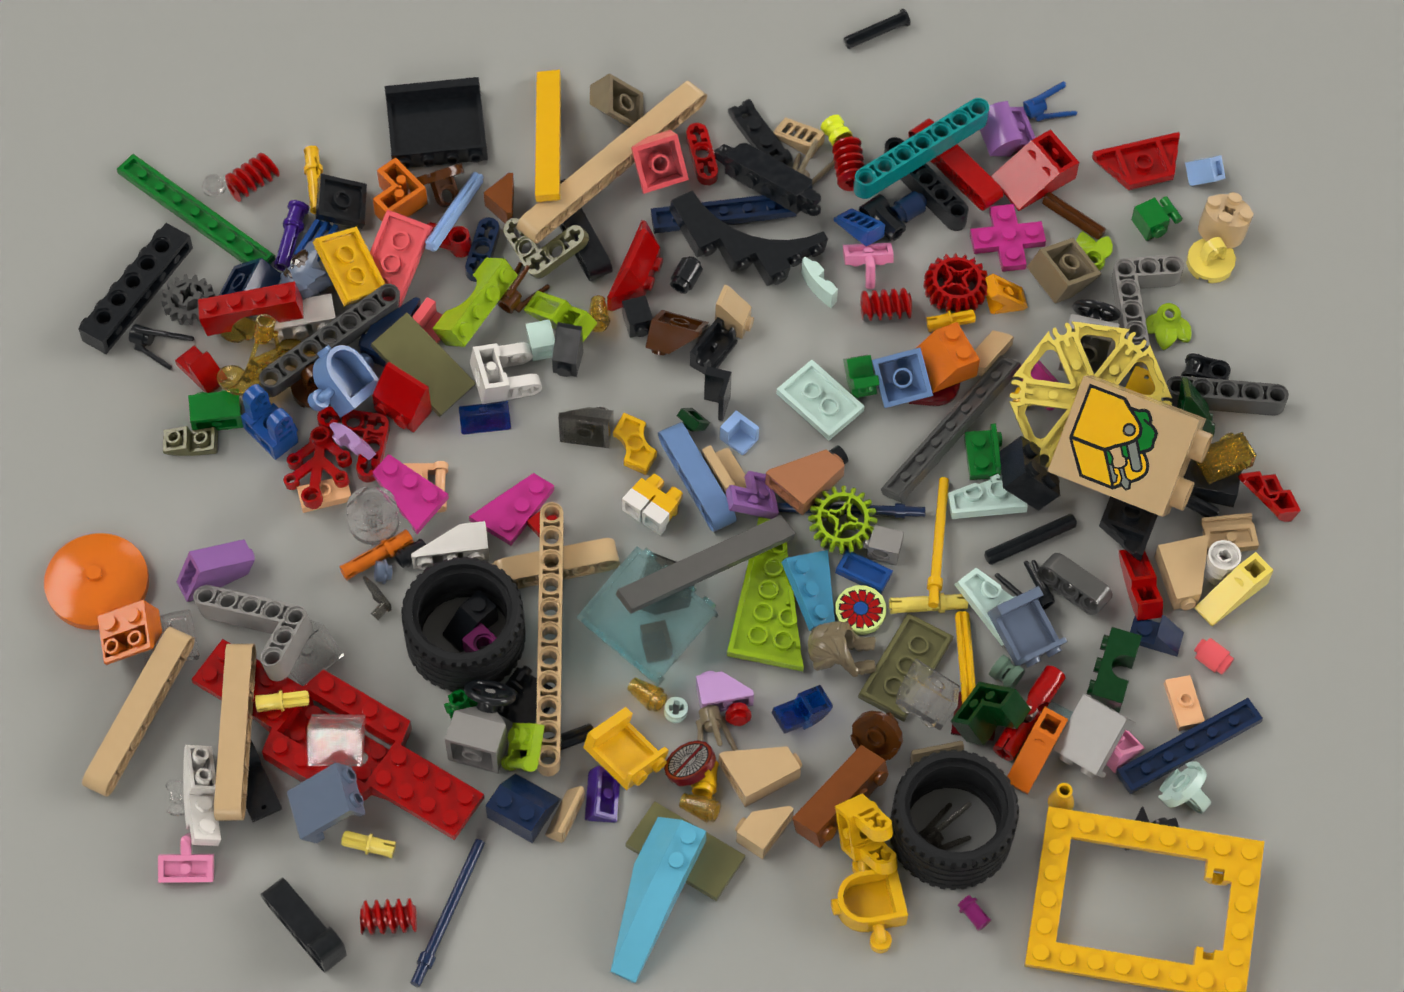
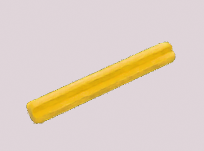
[955,611,976,704]

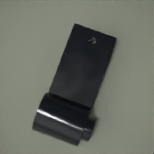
[246,740,283,822]

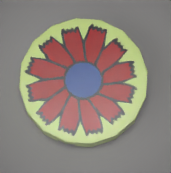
[835,585,886,635]

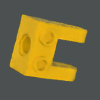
[835,793,898,875]

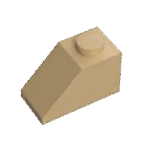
[715,284,754,339]
[735,806,794,859]

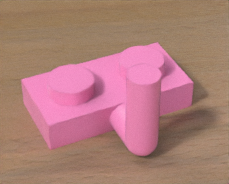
[843,243,894,289]
[158,832,214,883]

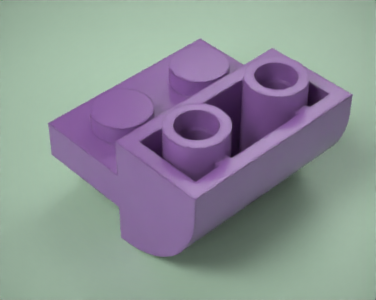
[980,101,1036,156]

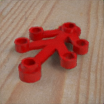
[283,426,352,509]

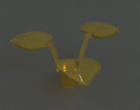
[217,314,316,396]

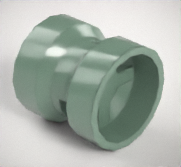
[989,655,1025,688]

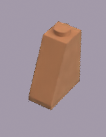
[765,449,845,515]

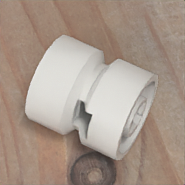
[1204,540,1241,585]

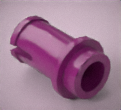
[958,895,991,931]

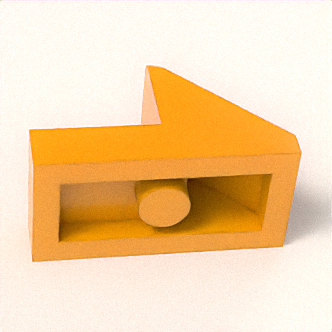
[985,274,1028,314]

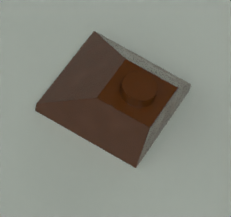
[645,310,709,356]

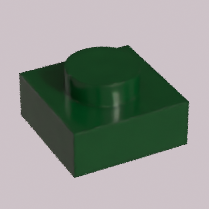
[676,408,710,432]

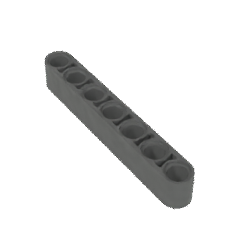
[259,284,400,397]

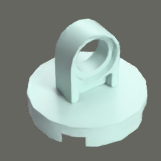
[1158,761,1211,814]

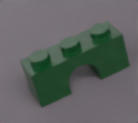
[1086,627,1142,713]

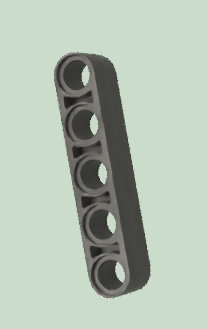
[1163,376,1289,416]

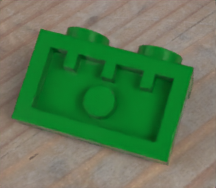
[964,423,1002,480]

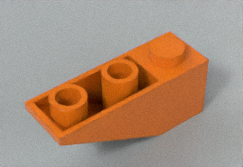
[1007,707,1068,795]

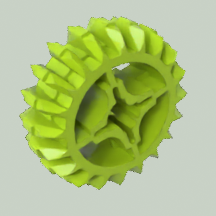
[808,485,877,554]

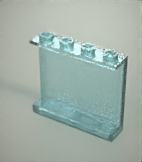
[576,546,718,687]

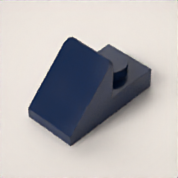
[1130,615,1184,657]

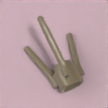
[792,139,835,186]
[696,705,738,751]

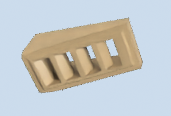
[773,117,825,158]

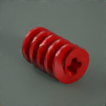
[832,136,867,191]
[225,153,279,202]
[860,288,912,321]
[360,898,417,935]

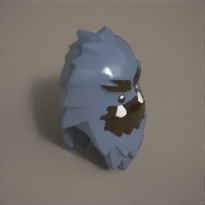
[280,234,333,300]

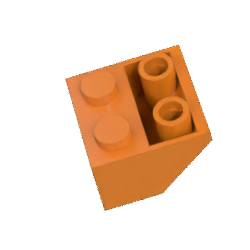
[97,600,162,665]

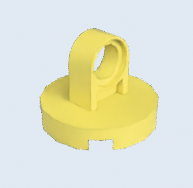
[1186,237,1236,283]

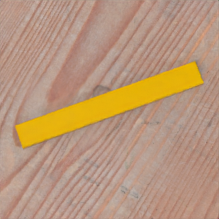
[535,70,561,202]

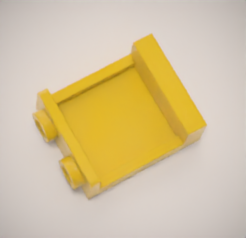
[583,707,669,790]

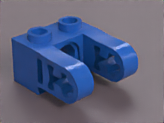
[241,384,299,460]

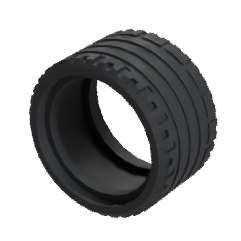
[401,557,526,692]
[890,749,1019,890]

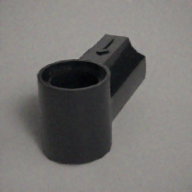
[859,194,906,241]

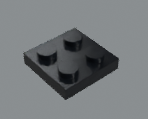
[316,174,367,229]

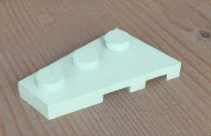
[948,474,1028,519]
[954,568,1016,646]

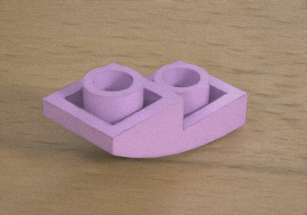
[330,422,376,460]

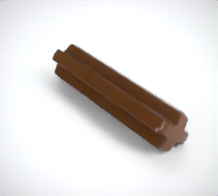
[1042,192,1106,240]

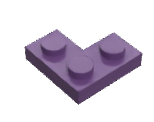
[726,471,779,519]

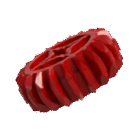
[923,252,988,313]

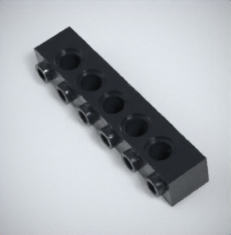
[78,223,193,355]

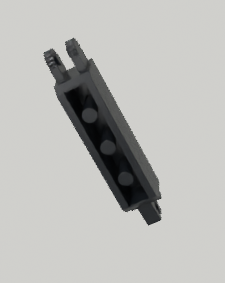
[715,143,821,217]

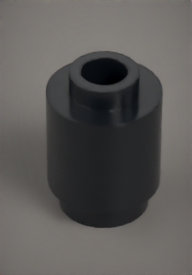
[670,256,703,294]

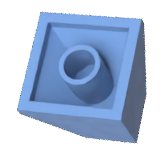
[872,348,933,408]

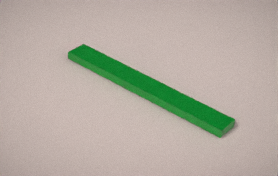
[117,154,275,264]

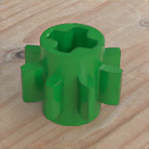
[444,689,477,720]

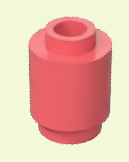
[1194,638,1234,675]

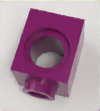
[462,623,497,653]

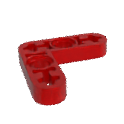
[317,407,390,482]

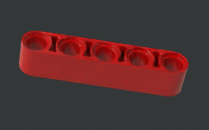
[908,118,1004,211]

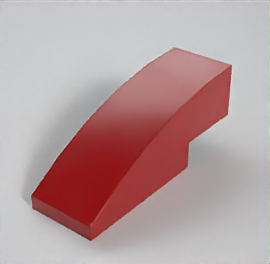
[1119,550,1163,621]

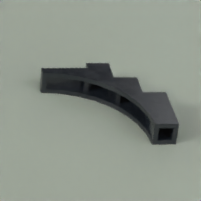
[669,190,828,286]

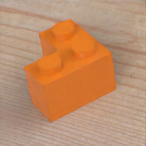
[373,157,428,221]

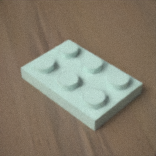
[776,360,865,441]

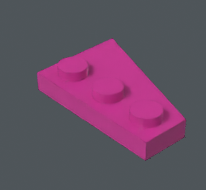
[373,454,449,534]
[469,473,555,546]

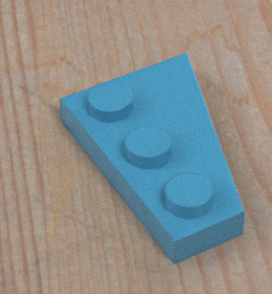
[781,550,835,631]

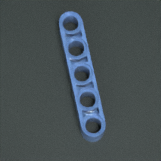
[658,422,737,532]

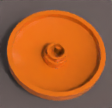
[44,533,149,630]

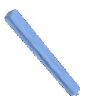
[425,172,484,252]

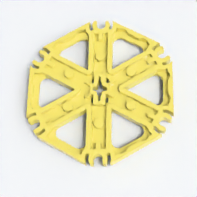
[1009,321,1172,468]

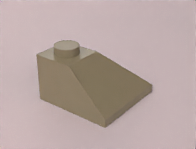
[590,73,643,127]

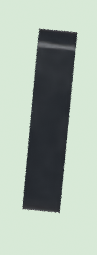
[884,137,969,231]
[559,179,613,281]

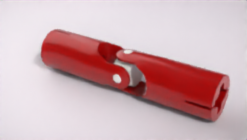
[993,665,1066,761]

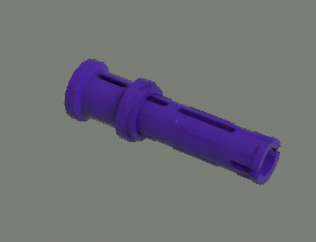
[274,200,309,271]

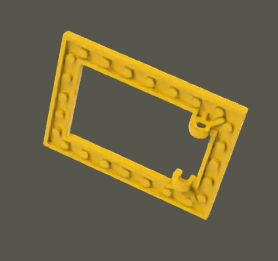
[1025,806,1265,992]

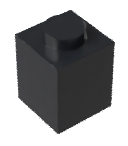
[622,295,653,338]

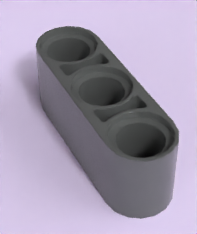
[1037,553,1113,615]

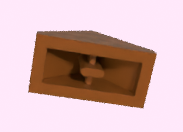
[483,173,514,223]

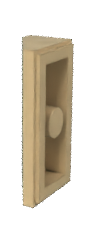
[975,330,1014,377]
[545,786,585,843]

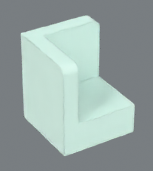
[526,320,555,361]

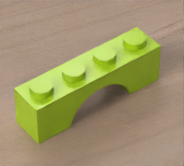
[432,257,518,347]

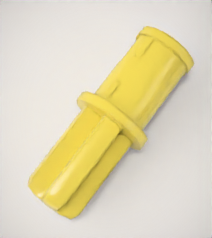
[255,690,310,712]
[341,831,396,858]

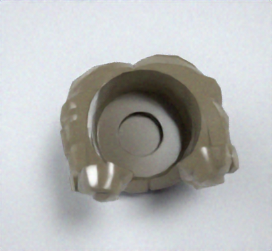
[808,621,876,677]

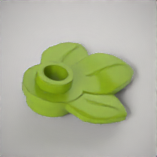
[1076,231,1113,271]
[1145,303,1192,350]

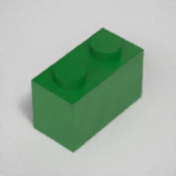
[188,389,243,431]

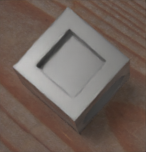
[864,525,904,565]

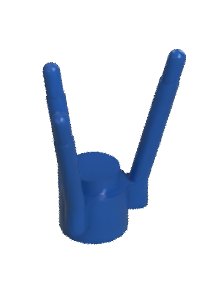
[1023,81,1077,122]

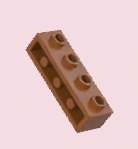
[792,745,889,848]

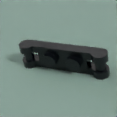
[728,99,793,165]

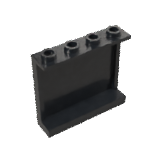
[384,77,488,169]

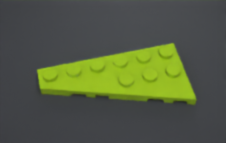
[727,517,804,672]

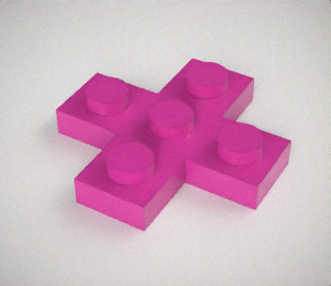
[970,204,1046,272]

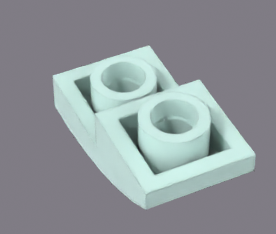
[801,257,838,308]

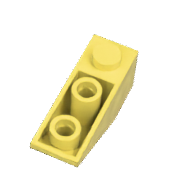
[1194,552,1274,626]

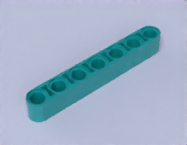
[854,98,990,199]

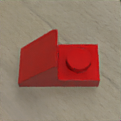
[175,346,227,393]

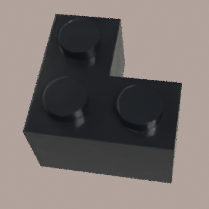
[999,436,1061,511]

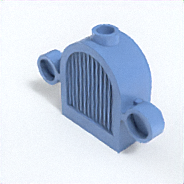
[308,345,379,418]

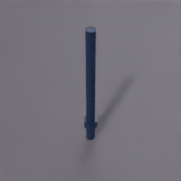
[777,502,926,519]
[410,839,485,987]

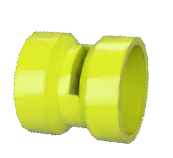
[820,114,852,146]

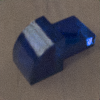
[771,685,833,734]

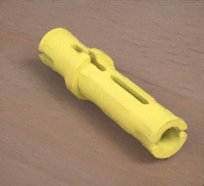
[889,593,968,614]

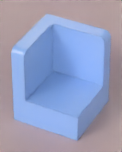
[1185,155,1226,186]
[720,410,759,455]

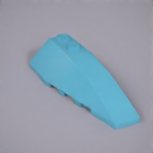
[611,817,706,984]

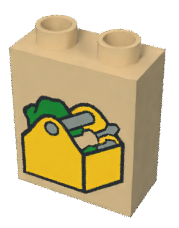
[1047,375,1213,516]

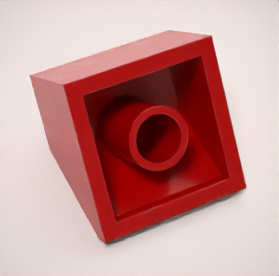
[372,362,432,433]

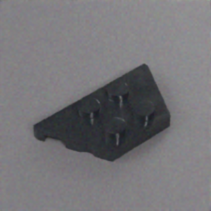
[1099,496,1158,561]

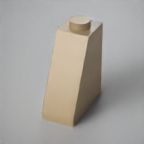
[1154,535,1208,610]
[719,746,802,807]

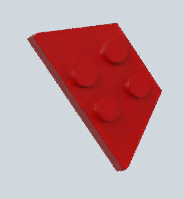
[1092,132,1180,190]

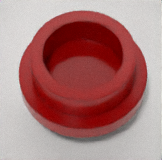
[725,702,752,726]

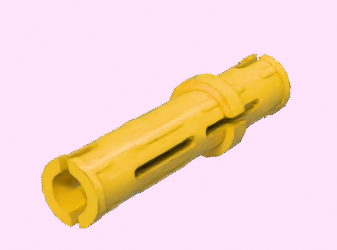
[304,145,323,214]

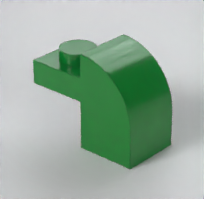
[843,355,880,398]

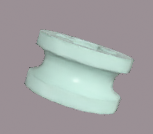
[664,697,688,723]

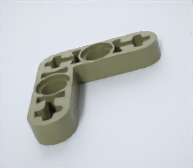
[503,218,589,278]

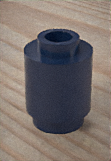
[891,191,927,223]

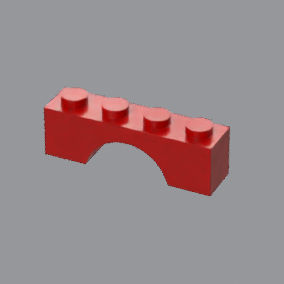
[198,281,304,336]

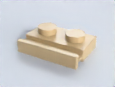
[1200,513,1259,553]

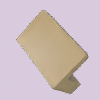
[702,445,746,497]

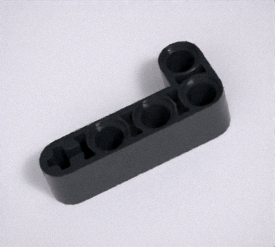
[260,877,347,973]

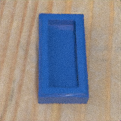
[835,549,893,594]

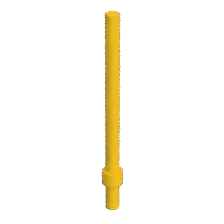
[927,477,949,608]

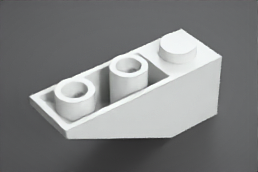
[262,294,336,344]
[411,521,490,570]

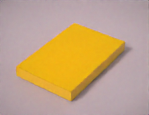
[312,226,385,306]

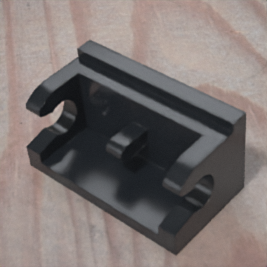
[690,317,738,375]

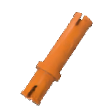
[339,529,414,581]

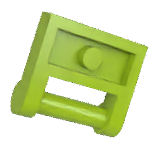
[501,723,545,772]

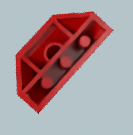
[607,220,663,311]

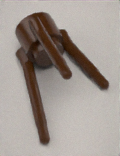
[497,262,550,314]

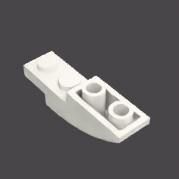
[183,745,221,846]

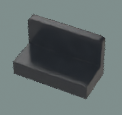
[704,366,732,421]

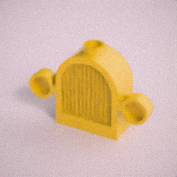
[830,860,908,953]

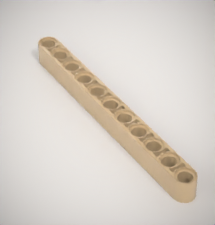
[516,81,707,244]
[536,502,564,777]

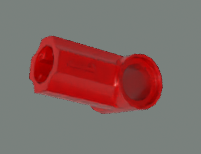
[427,222,472,258]

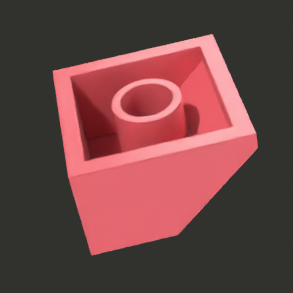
[631,130,689,194]

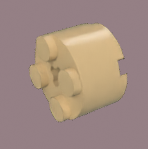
[1198,192,1253,248]

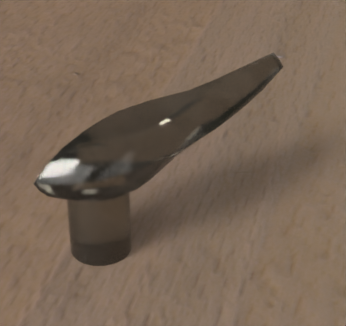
[363,576,392,620]

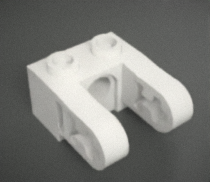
[470,342,542,404]

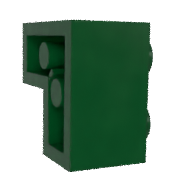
[951,682,1031,745]

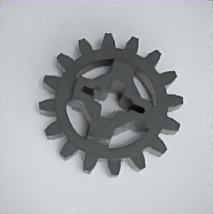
[161,274,215,325]

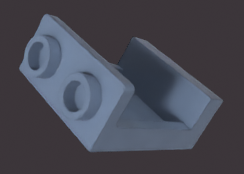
[987,586,1067,668]
[287,763,365,843]

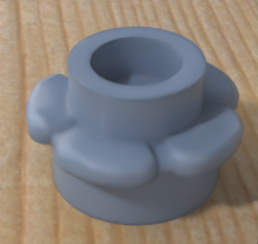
[374,559,392,584]

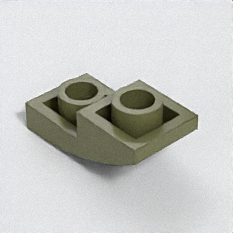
[163,426,218,456]

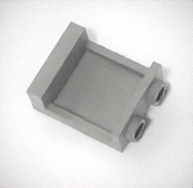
[1053,694,1136,779]

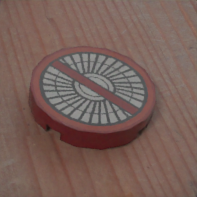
[664,740,716,787]

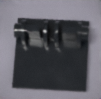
[497,665,553,724]

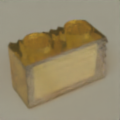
[1195,432,1257,484]

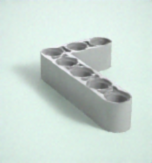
[1111,255,1184,372]
[193,585,313,681]

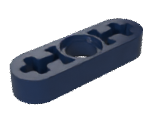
[465,217,500,282]

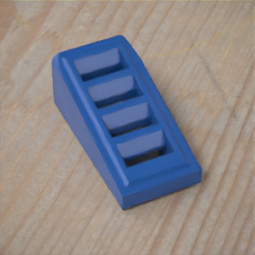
[834,208,885,246]

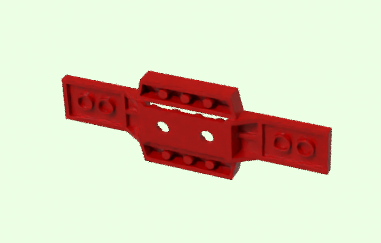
[191,639,485,840]

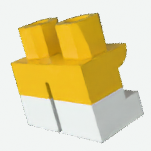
[622,473,683,536]

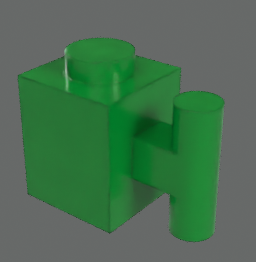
[1131,196,1183,241]

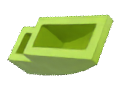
[523,291,597,342]

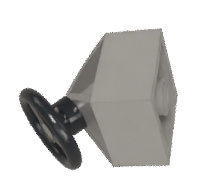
[1058,299,1121,374]
[445,679,516,774]

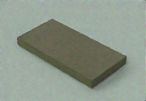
[371,313,476,417]
[858,613,954,722]
[625,801,745,901]

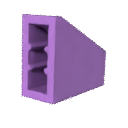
[176,539,255,602]

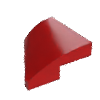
[1239,471,1301,522]

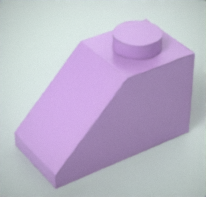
[696,671,754,712]

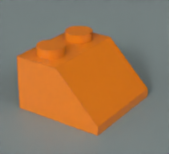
[915,322,980,393]

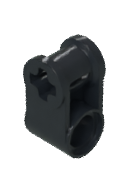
[1181,353,1231,380]

